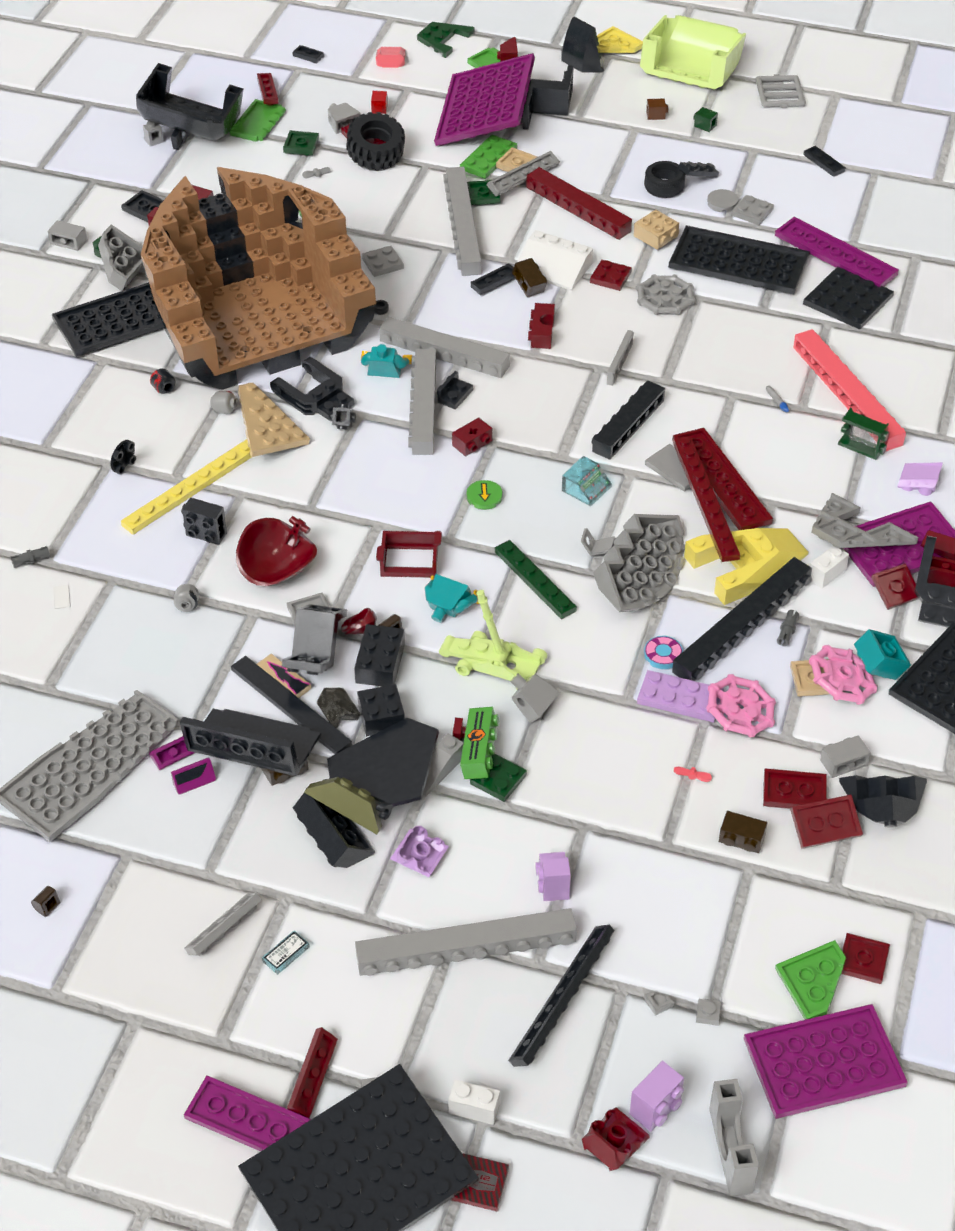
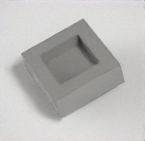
[696,999,721,1026]

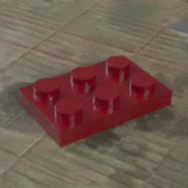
[763,768,827,809]
[790,794,863,849]

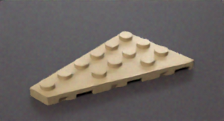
[238,383,310,457]

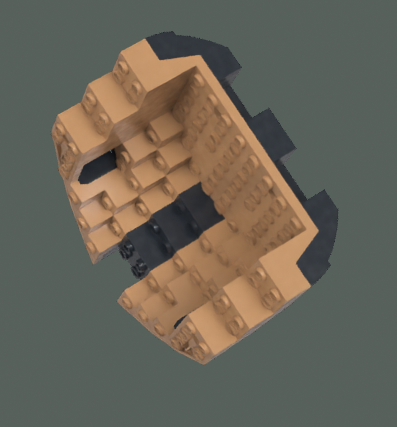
[141,167,376,390]

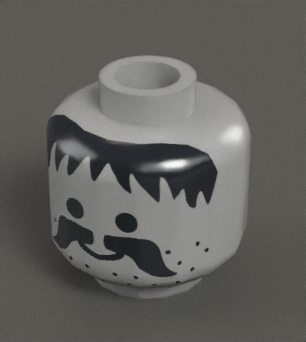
[174,584,199,612]

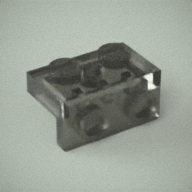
[317,687,361,728]

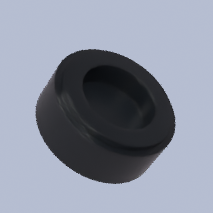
[375,300,389,315]

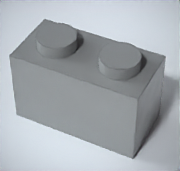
[48,220,87,251]
[820,735,871,778]

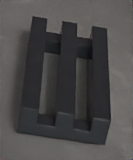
[292,45,324,64]

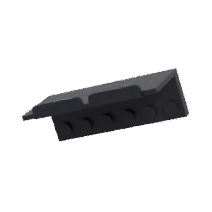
[179,708,321,776]

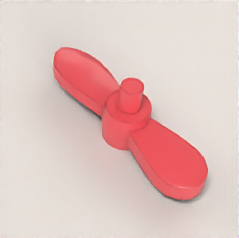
[674,767,712,782]

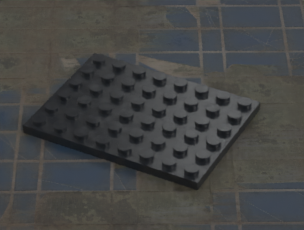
[238,1064,479,1231]

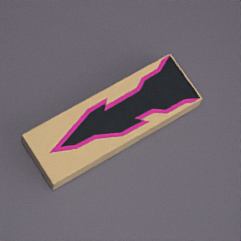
[257,654,311,698]

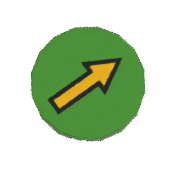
[466,480,503,510]

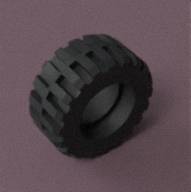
[346,112,405,171]

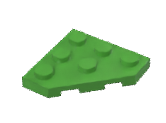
[775,940,846,1020]

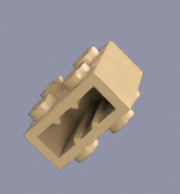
[634,209,679,250]

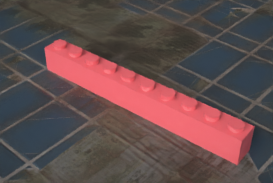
[793,329,906,452]

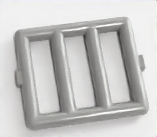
[755,74,805,108]

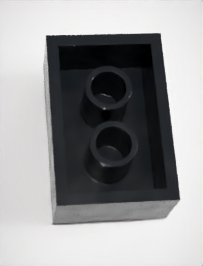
[354,624,405,687]

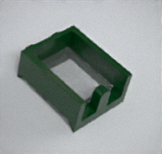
[838,408,890,460]

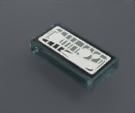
[262,931,310,975]

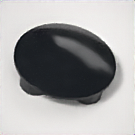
[110,440,136,475]

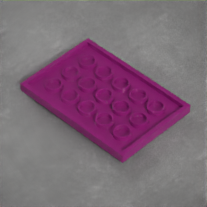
[843,501,955,587]
[744,1004,908,1119]

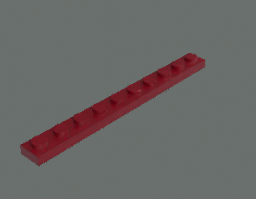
[673,436,740,562]

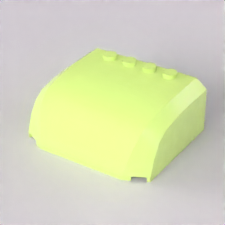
[640,15,746,89]

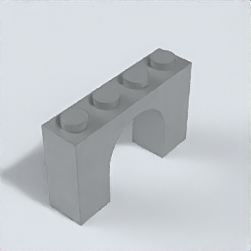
[709,1079,759,1196]

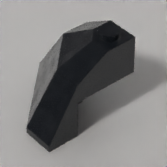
[839,775,927,828]

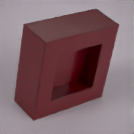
[453,717,466,742]

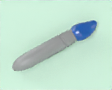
[766,386,789,412]

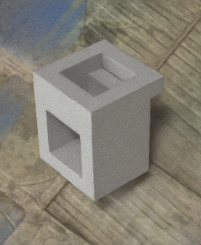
[143,121,164,147]

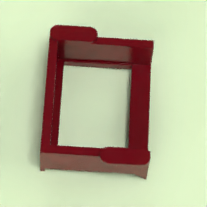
[376,531,442,578]

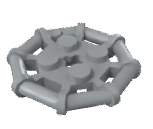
[636,274,695,315]

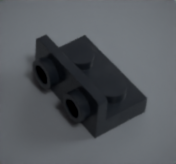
[437,371,473,410]

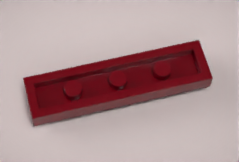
[257,73,278,106]
[287,1027,338,1119]

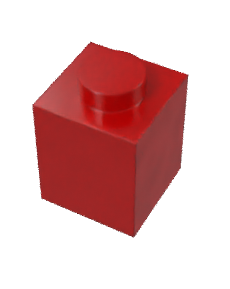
[371,91,388,114]

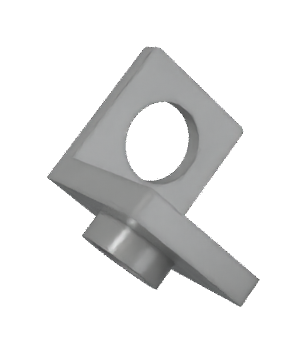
[581,528,616,556]

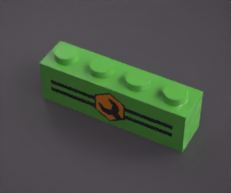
[460,706,499,779]

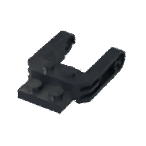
[270,357,355,421]
[914,536,955,628]

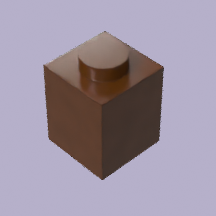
[646,98,668,120]

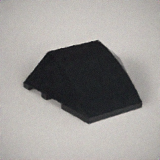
[561,16,604,73]

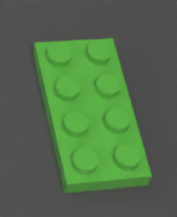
[460,134,517,179]

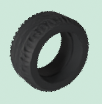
[644,161,686,198]

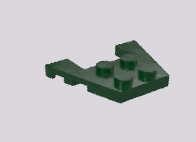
[417,22,475,58]

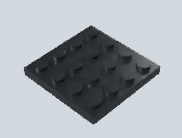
[803,266,894,330]

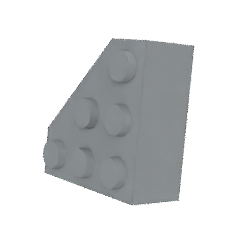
[98,224,144,291]

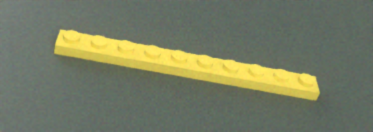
[121,439,252,535]

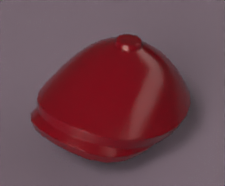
[341,608,377,634]

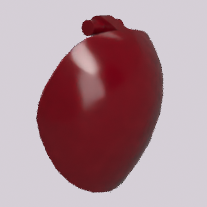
[236,516,317,586]

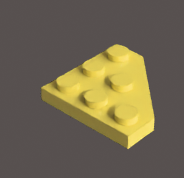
[597,26,643,53]

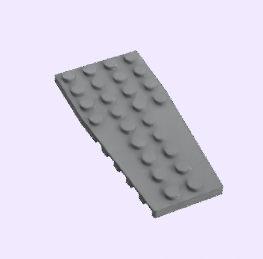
[0,690,178,842]

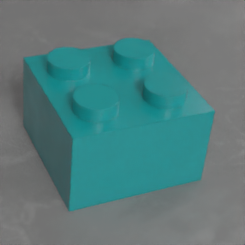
[854,629,911,680]

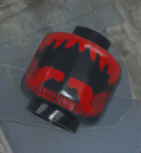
[150,368,176,394]

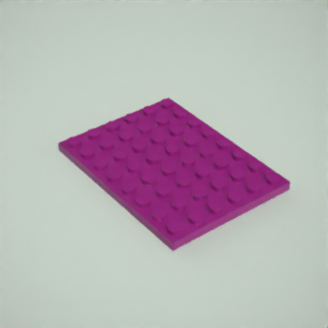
[434,53,535,146]

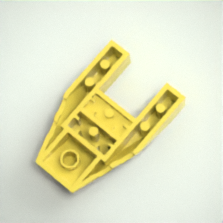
[684,528,808,605]

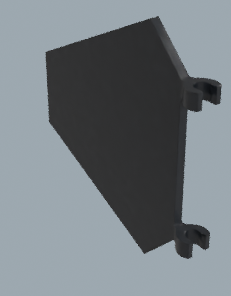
[322,718,439,820]

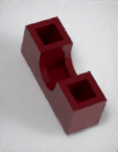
[528,303,555,349]

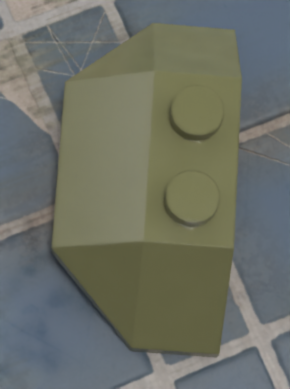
[304,777,382,835]

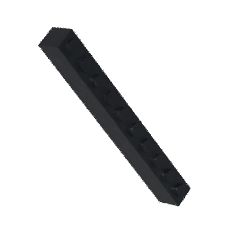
[672,557,812,681]

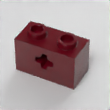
[452,417,492,457]

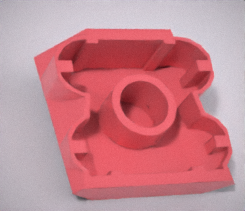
[376,47,406,68]

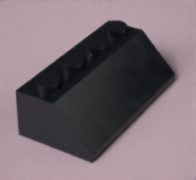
[292,793,375,868]

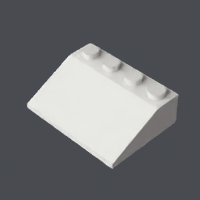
[517,230,593,291]

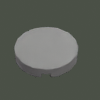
[707,189,738,212]

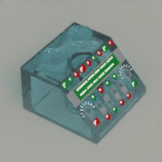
[562,456,612,506]

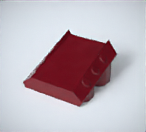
[582,1107,650,1171]

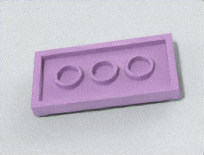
[637,670,724,723]

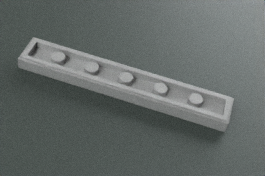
[487,151,560,196]

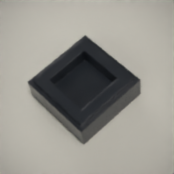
[171,129,183,150]

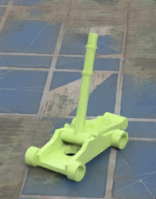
[439,590,547,690]

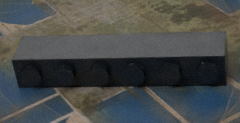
[591,380,665,460]

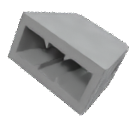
[328,103,361,134]
[510,673,560,723]

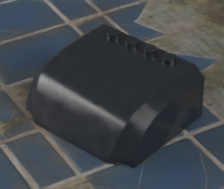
[136,63,244,141]

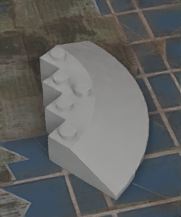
[593,514,685,612]

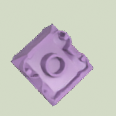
[898,462,943,496]
[390,826,449,877]

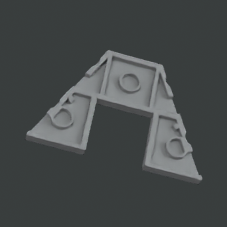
[811,493,918,548]

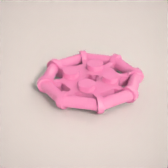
[809,645,878,705]
[706,674,776,737]

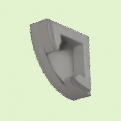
[644,992,675,1016]

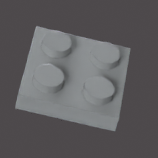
[731,195,774,225]
[362,246,404,277]

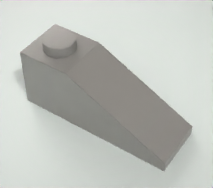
[423,734,464,797]

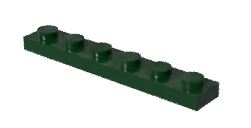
[495,540,577,620]

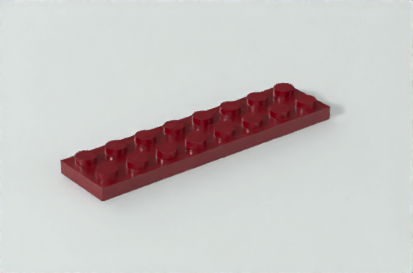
[672,428,773,530]

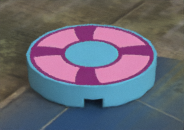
[644,636,683,669]

